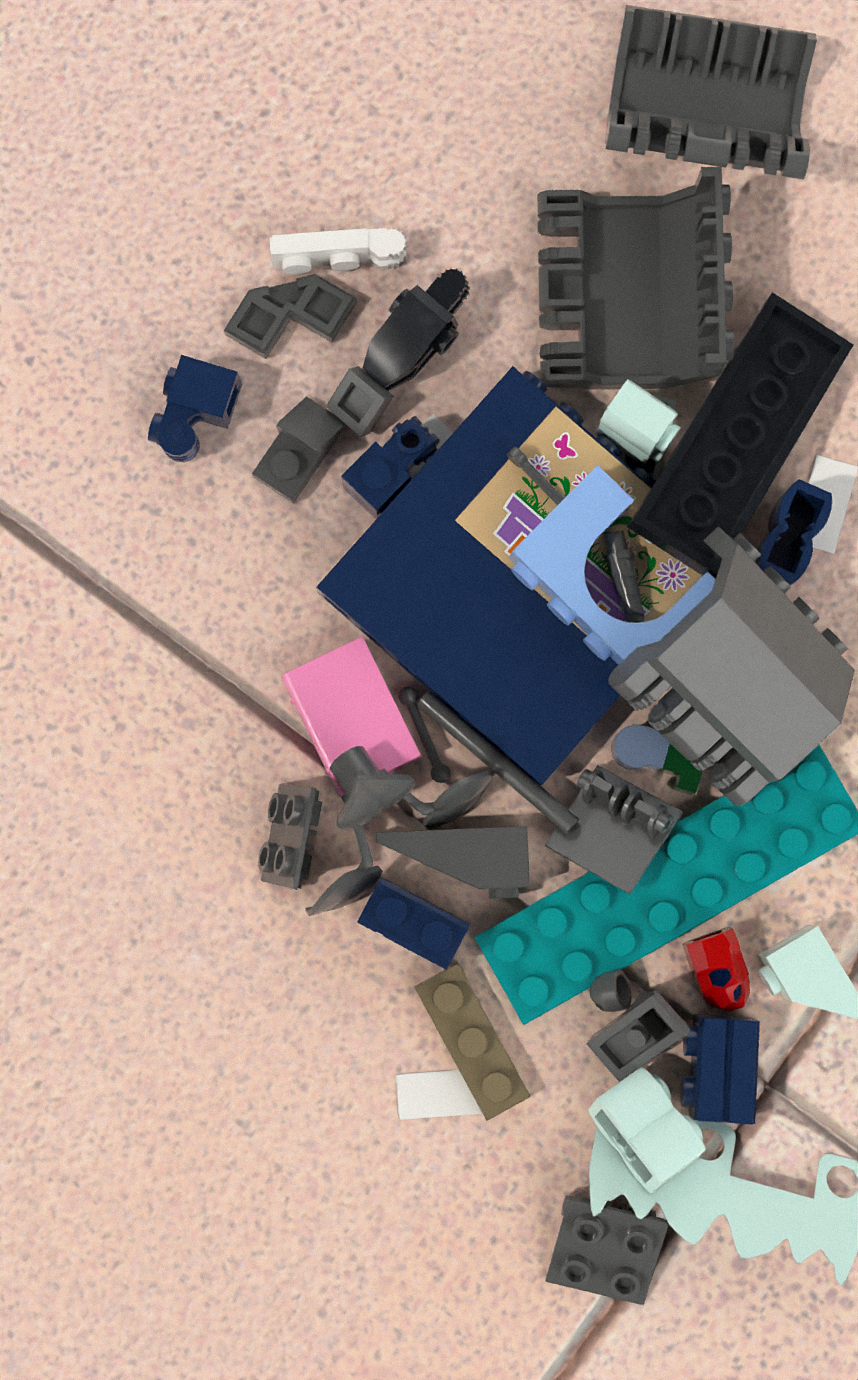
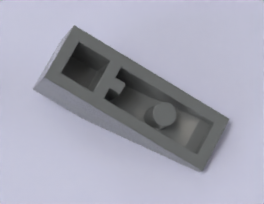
[376,826,530,899]

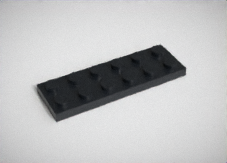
[627,292,854,578]

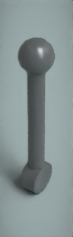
[507,447,564,505]
[398,687,450,783]

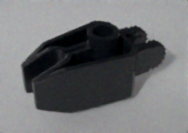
[362,268,470,391]

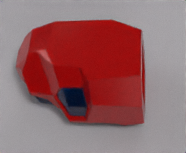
[682,927,750,1012]

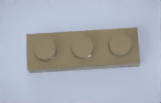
[414,962,531,1121]

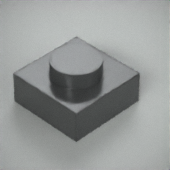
[325,366,394,437]

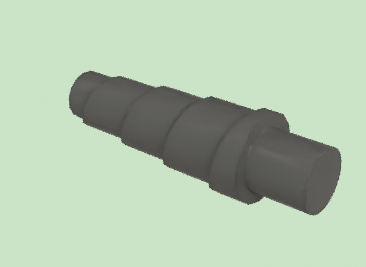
[604,530,644,623]

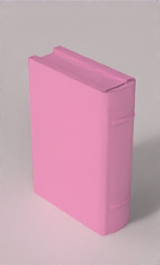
[281,636,422,797]

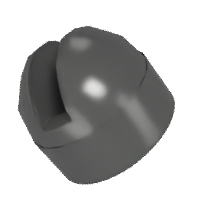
[589,970,631,1012]

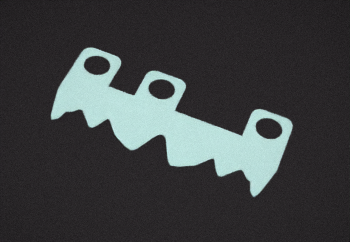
[589,1120,858,1286]

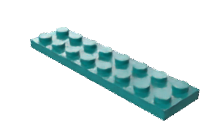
[474,744,858,1025]

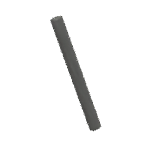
[417,691,579,834]

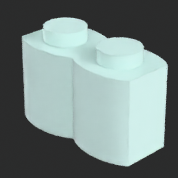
[595,379,680,467]
[588,1067,706,1193]

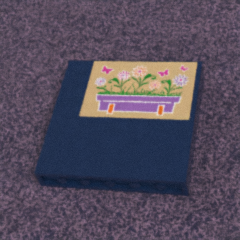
[316,366,717,786]

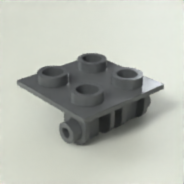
[545,765,682,895]
[258,784,323,890]
[545,1192,669,1305]

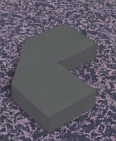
[224,274,357,359]

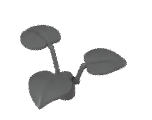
[305,746,495,916]

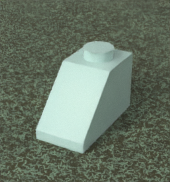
[758,925,858,1019]

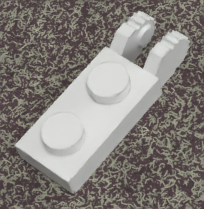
[270,228,407,275]

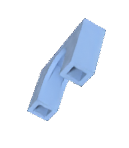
[509,465,716,665]

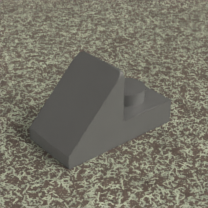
[252,396,347,504]
[586,990,691,1082]

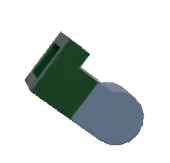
[611,724,703,795]

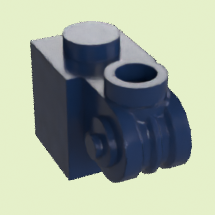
[148,355,242,463]
[341,416,440,519]

